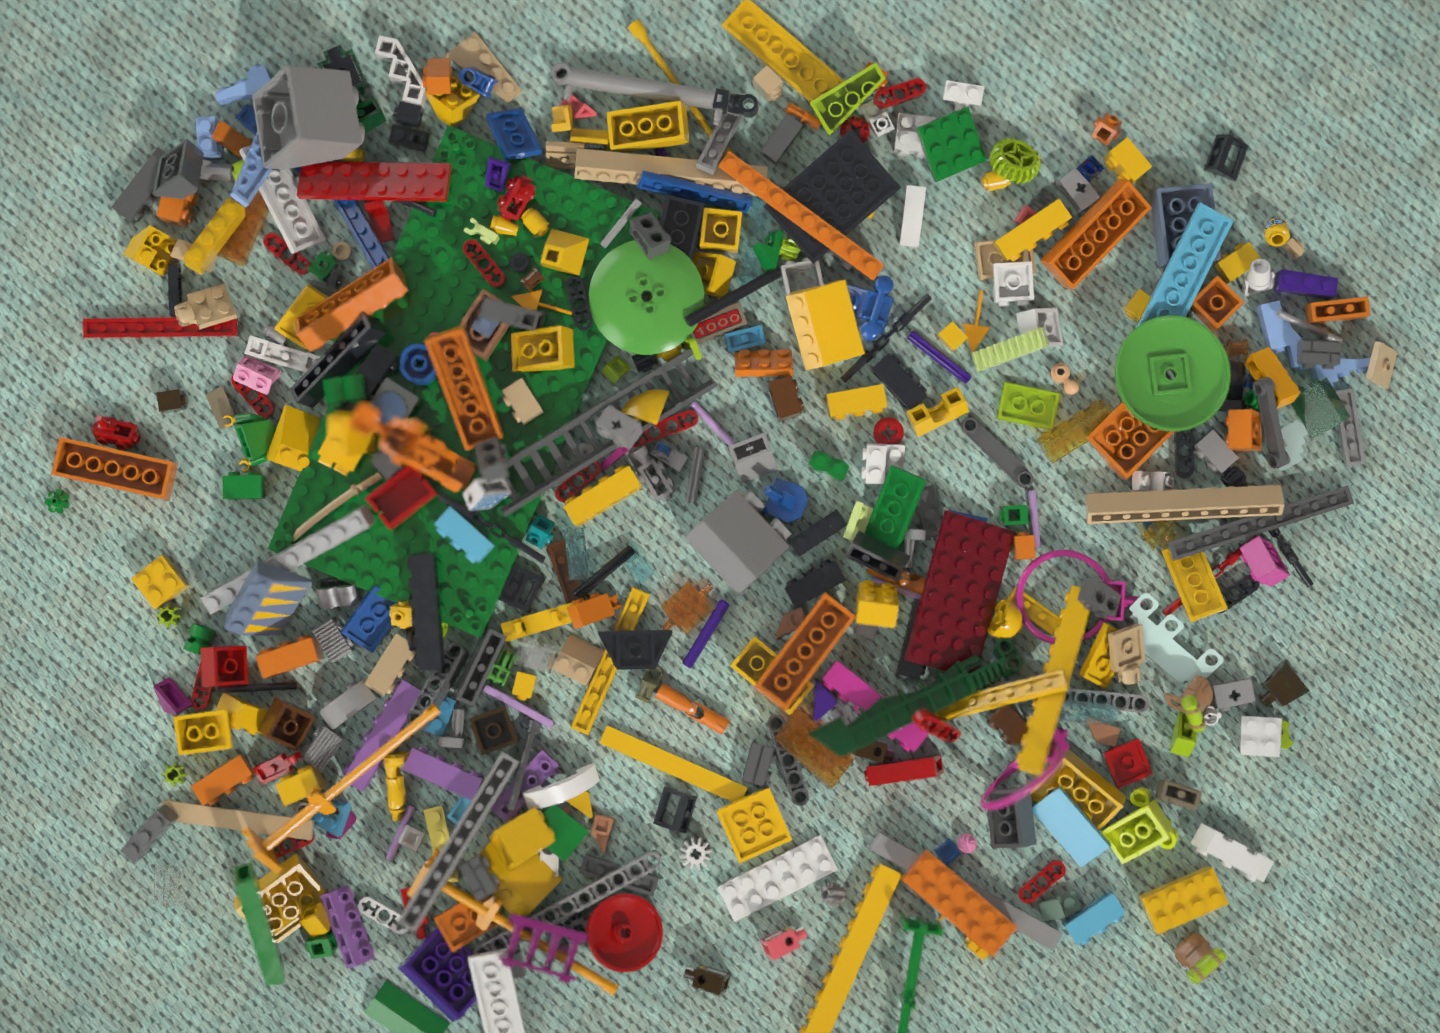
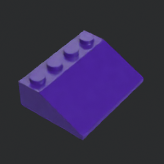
[398,927,477,1022]

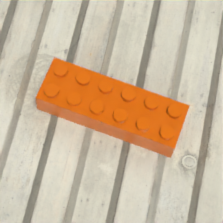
[1040,179,1152,290]
[295,257,408,352]
[425,325,504,451]
[51,437,178,501]
[753,593,856,711]
[901,848,1018,958]

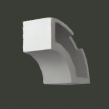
[319,680,377,731]

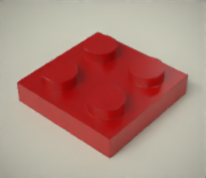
[1102,738,1153,789]

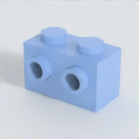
[196,116,224,160]

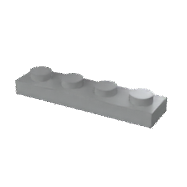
[696,112,743,175]
[1333,388,1366,467]

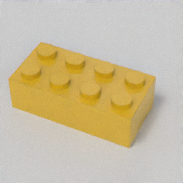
[607,101,690,153]
[563,465,642,528]
[730,636,814,715]
[1138,865,1229,935]

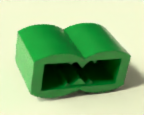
[323,374,367,408]
[808,451,849,481]

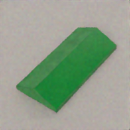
[364,980,450,1033]

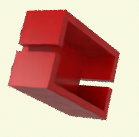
[365,465,438,530]

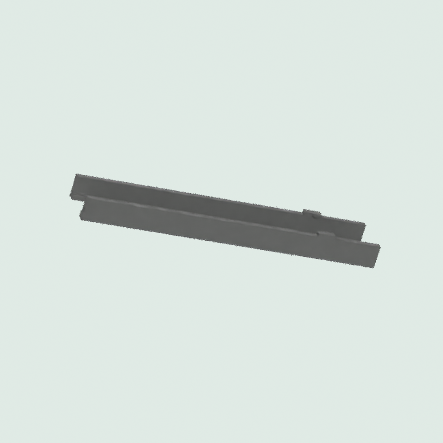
[479,347,718,516]

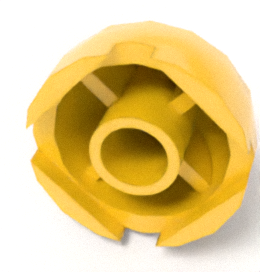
[987,600,1023,639]

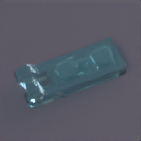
[562,527,590,580]

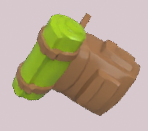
[1164,675,1213,733]
[1174,932,1227,984]

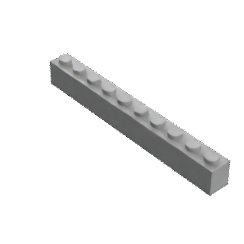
[201,504,376,614]
[397,752,519,933]

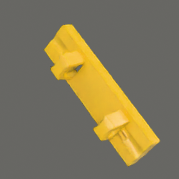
[501,602,573,642]

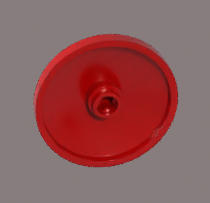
[586,893,663,972]

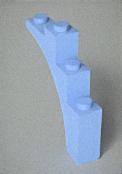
[214,65,272,105]
[1256,301,1370,389]

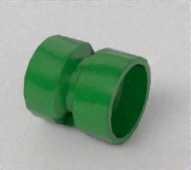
[183,623,216,655]

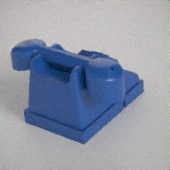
[847,275,894,341]

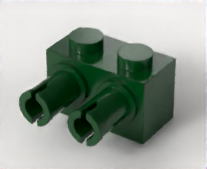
[356,89,387,133]

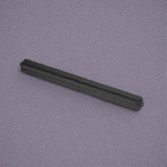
[685,267,782,327]

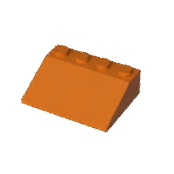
[1086,402,1175,480]

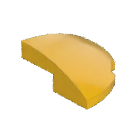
[621,389,670,425]

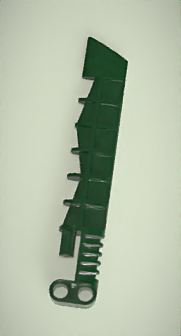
[808,637,1023,758]

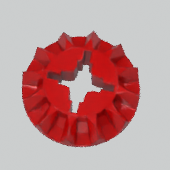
[839,116,870,144]
[873,417,904,444]

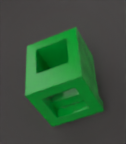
[307,251,339,283]
[999,505,1028,526]
[305,930,338,959]

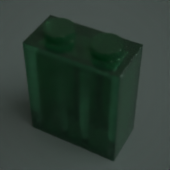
[1291,377,1351,439]

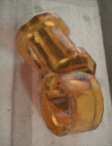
[1224,339,1249,357]

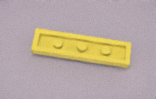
[423,805,460,883]

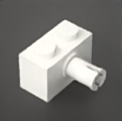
[942,80,984,112]

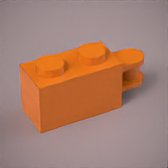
[423,57,452,95]
[567,592,622,629]

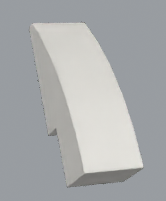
[899,185,926,248]

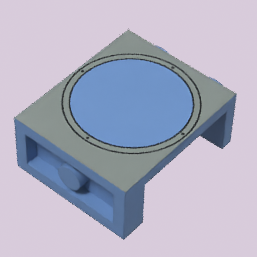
[369,378,422,425]

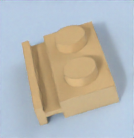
[546,141,585,169]

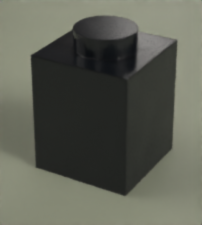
[393,101,424,128]

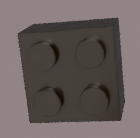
[469,705,520,756]

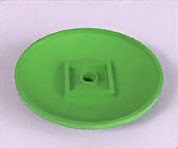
[589,240,704,355]
[1114,315,1230,432]

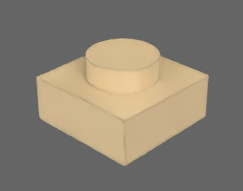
[1282,238,1305,259]

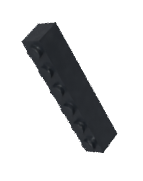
[290,313,387,408]
[407,551,445,671]

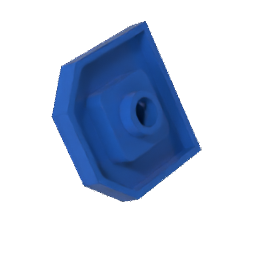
[762,478,809,523]

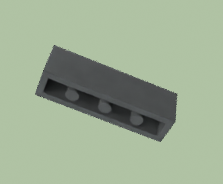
[111,147,166,224]
[452,627,507,707]

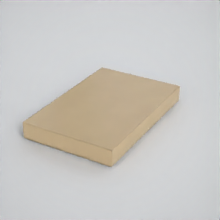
[974,239,1036,281]

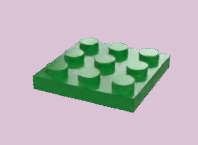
[916,107,987,182]

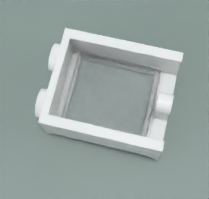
[780,258,824,311]

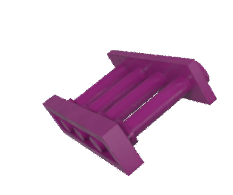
[498,914,588,984]

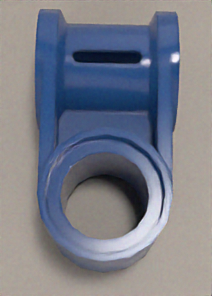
[459,67,499,98]

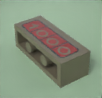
[690,302,748,345]

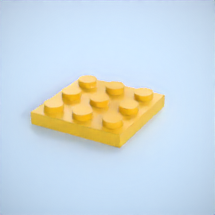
[716,786,792,863]

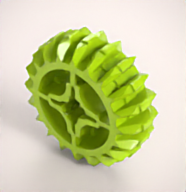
[989,137,1041,185]

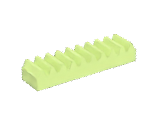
[971,327,1050,372]

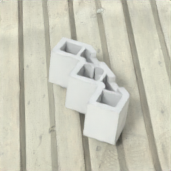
[375,35,427,109]
[1191,823,1274,882]

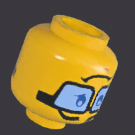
[1264,218,1290,247]

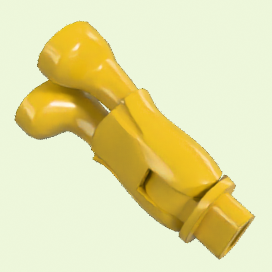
[383,752,410,821]

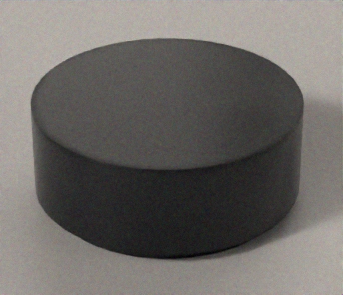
[510,253,530,273]

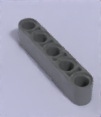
[407,642,469,730]
[768,714,809,806]

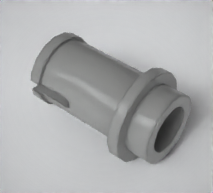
[263,323,288,346]

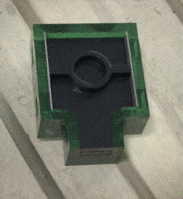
[317,45,369,92]

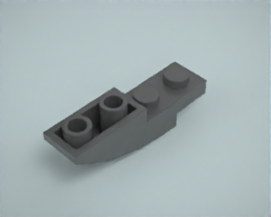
[479,298,547,331]

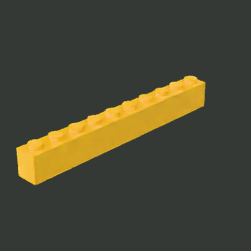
[1016,585,1091,776]
[799,862,902,1033]

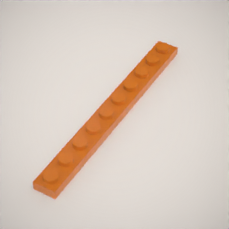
[718,151,885,281]

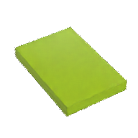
[996,381,1060,431]

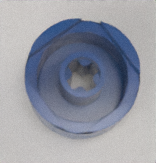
[400,344,438,386]

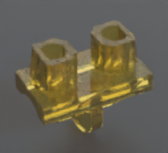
[1142,520,1177,551]

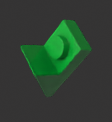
[752,230,784,271]

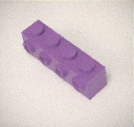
[403,746,485,800]
[492,749,560,823]
[320,885,375,969]

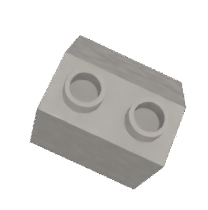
[252,65,365,170]
[685,490,791,595]

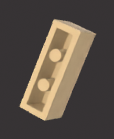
[364,634,416,696]

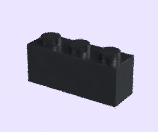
[871,353,928,411]
[788,509,847,558]
[845,531,911,582]
[784,559,846,608]

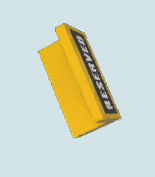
[570,128,610,151]

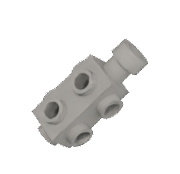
[633,446,676,502]

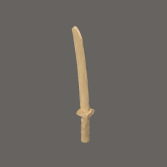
[293,472,382,541]

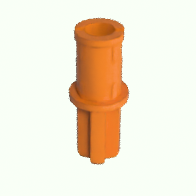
[785,103,821,131]

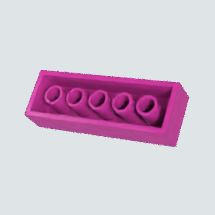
[821,660,929,752]

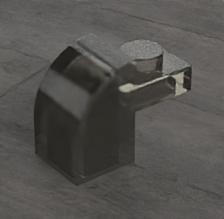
[310,267,344,297]

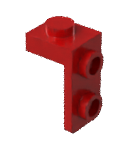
[364,200,395,243]

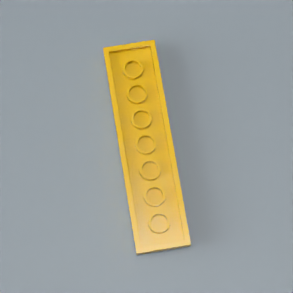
[722,0,845,102]

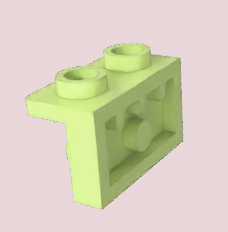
[842,501,873,541]

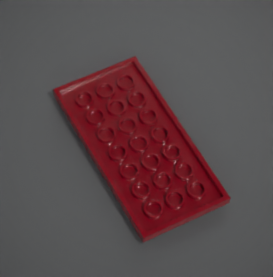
[904,511,1015,674]

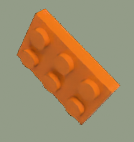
[735,349,793,377]
[433,894,498,952]

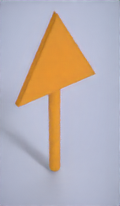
[511,290,573,315]
[962,290,991,352]

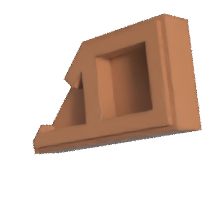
[776,607,806,639]
[1085,718,1121,747]
[591,813,614,853]

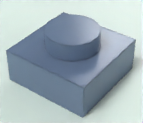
[472,315,499,339]

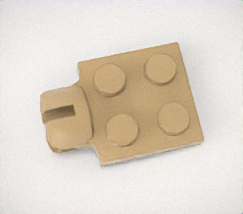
[174,284,237,329]
[1108,623,1145,684]

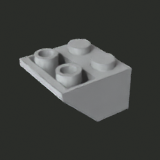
[728,433,778,483]

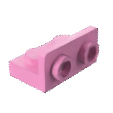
[233,355,281,395]

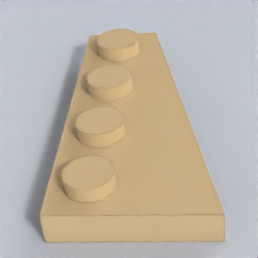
[446,32,523,103]

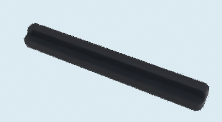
[572,546,635,600]

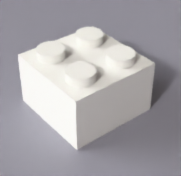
[1239,715,1282,757]

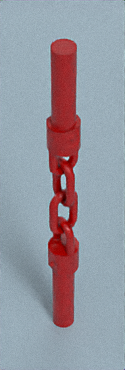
[1162,535,1258,617]

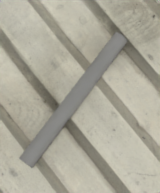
[1276,309,1343,344]

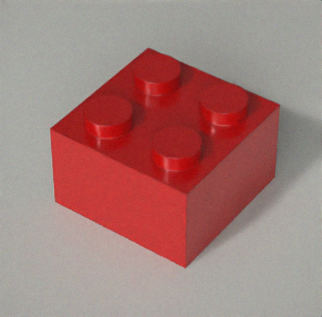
[201,646,248,687]

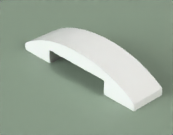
[244,335,320,373]
[522,763,600,810]

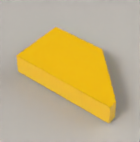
[566,791,593,818]

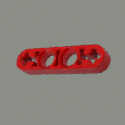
[634,410,698,448]
[912,709,961,743]

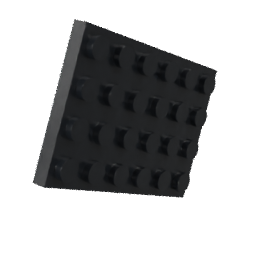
[763,129,901,265]

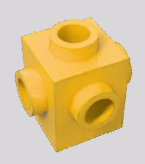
[389,600,414,629]

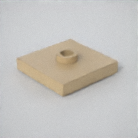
[1366,341,1398,389]

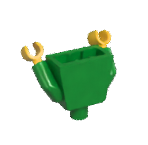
[223,413,278,472]

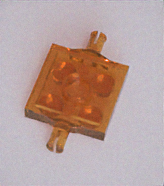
[660,581,714,635]

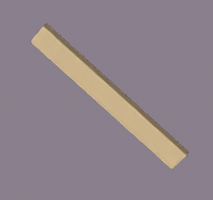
[162,800,314,840]

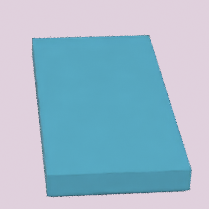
[1032,786,1111,867]

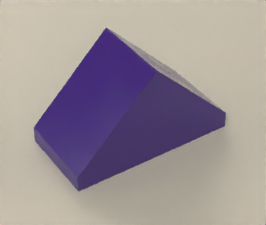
[485,157,512,192]
[813,681,838,721]

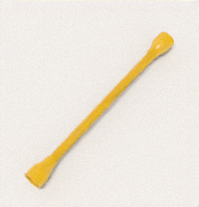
[628,19,735,161]

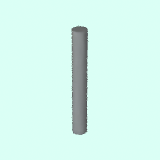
[600,199,642,248]

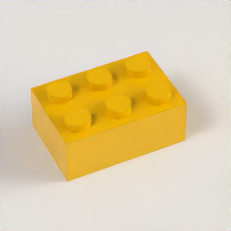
[855,580,899,628]

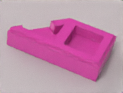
[601,444,635,470]

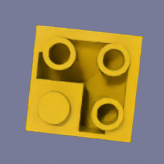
[425,74,479,127]
[123,225,177,277]
[540,229,589,276]

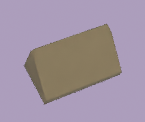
[206,386,236,430]

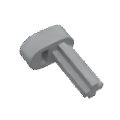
[904,529,926,569]
[438,709,466,749]

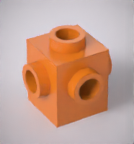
[1091,112,1122,146]

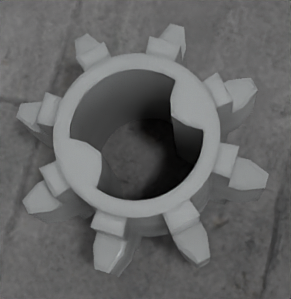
[820,882,846,907]

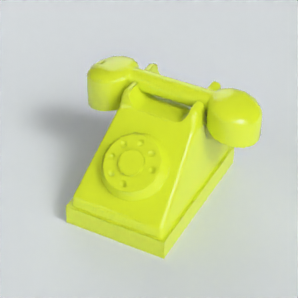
[1101,787,1179,864]

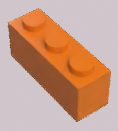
[1305,296,1371,324]
[191,754,255,806]

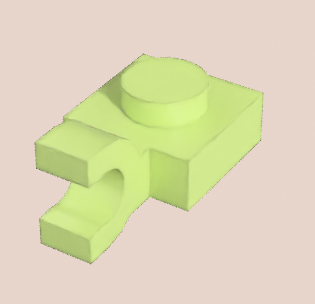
[464,218,500,245]

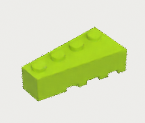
[810,62,886,136]

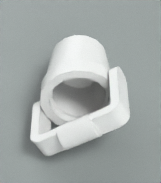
[1242,259,1275,296]

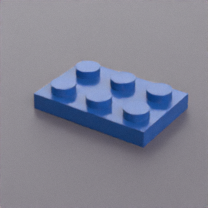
[485,108,542,161]
[340,585,396,653]

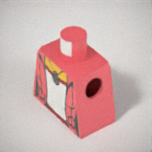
[760,927,807,960]

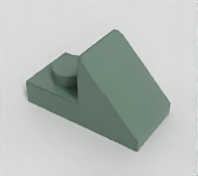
[1038,890,1081,922]

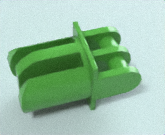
[487,647,517,686]

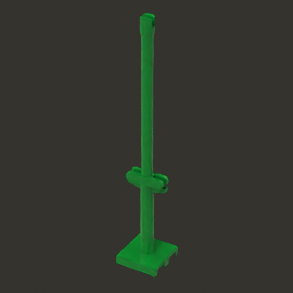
[897,914,943,1033]

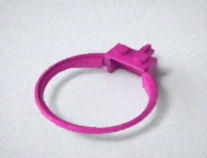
[1015,550,1142,644]
[980,727,1070,810]

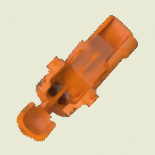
[350,403,477,492]

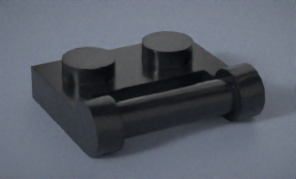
[499,565,546,614]

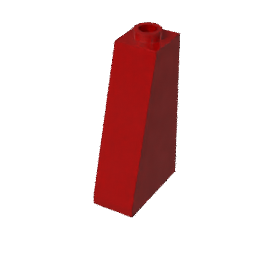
[864,754,944,786]

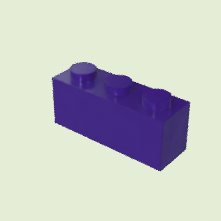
[1273,269,1338,300]

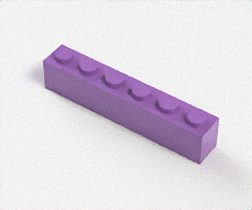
[342,679,422,791]

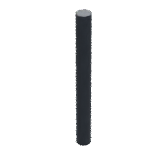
[218,682,297,693]

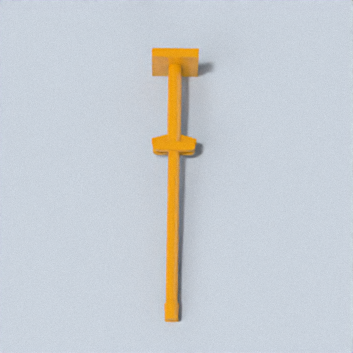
[241,703,441,873]
[407,849,619,995]

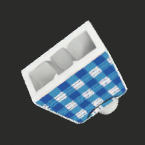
[463,477,511,511]

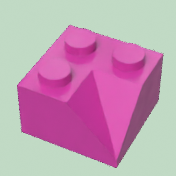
[1240,536,1290,587]

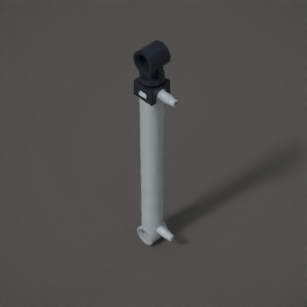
[552,63,759,126]

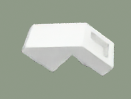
[859,100,895,138]
[1132,471,1175,491]

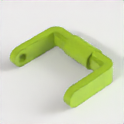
[682,336,702,360]

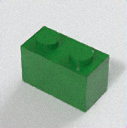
[222,471,265,500]

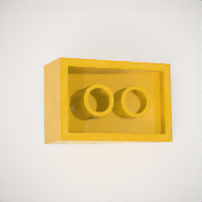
[511,326,574,372]
[265,405,320,472]
[173,709,233,755]

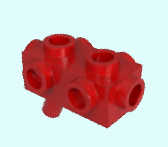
[497,175,536,221]
[92,415,141,450]

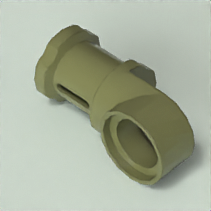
[635,666,663,704]

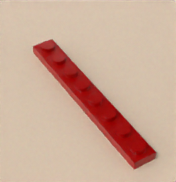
[83,317,238,339]

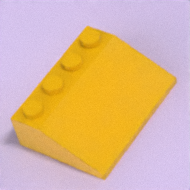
[786,279,865,370]
[1031,749,1127,831]
[480,842,563,917]
[234,853,327,943]

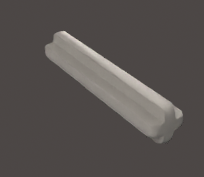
[686,447,705,504]

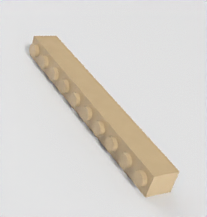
[574,148,768,196]
[1085,484,1284,524]

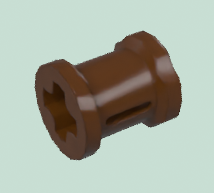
[519,267,545,292]

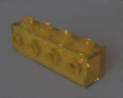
[1036,400,1112,464]

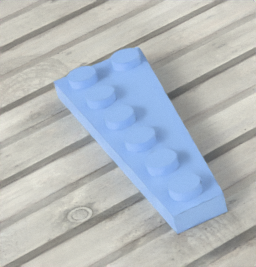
[230,131,272,207]

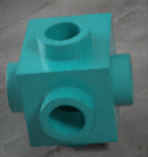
[525,514,555,549]

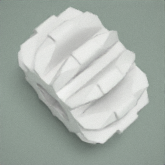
[680,837,712,870]

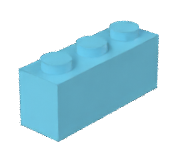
[434,507,495,563]
[1062,891,1126,945]

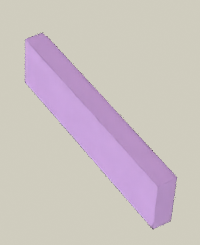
[483,685,554,729]

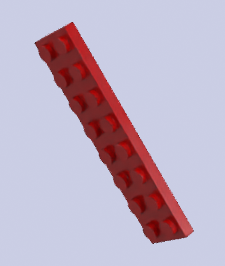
[296,161,452,202]

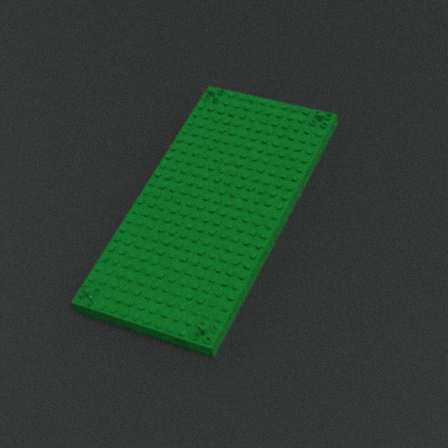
[268,125,660,638]

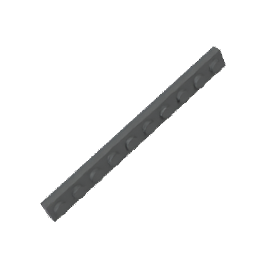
[1167,485,1354,561]

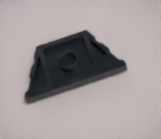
[598,630,672,670]

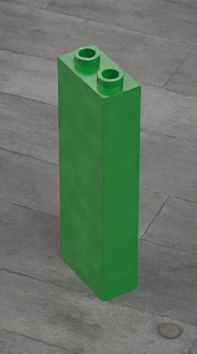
[233,862,286,987]

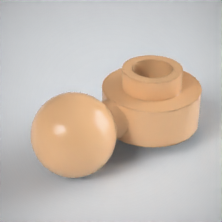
[1050,363,1079,395]

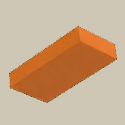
[211,120,252,159]

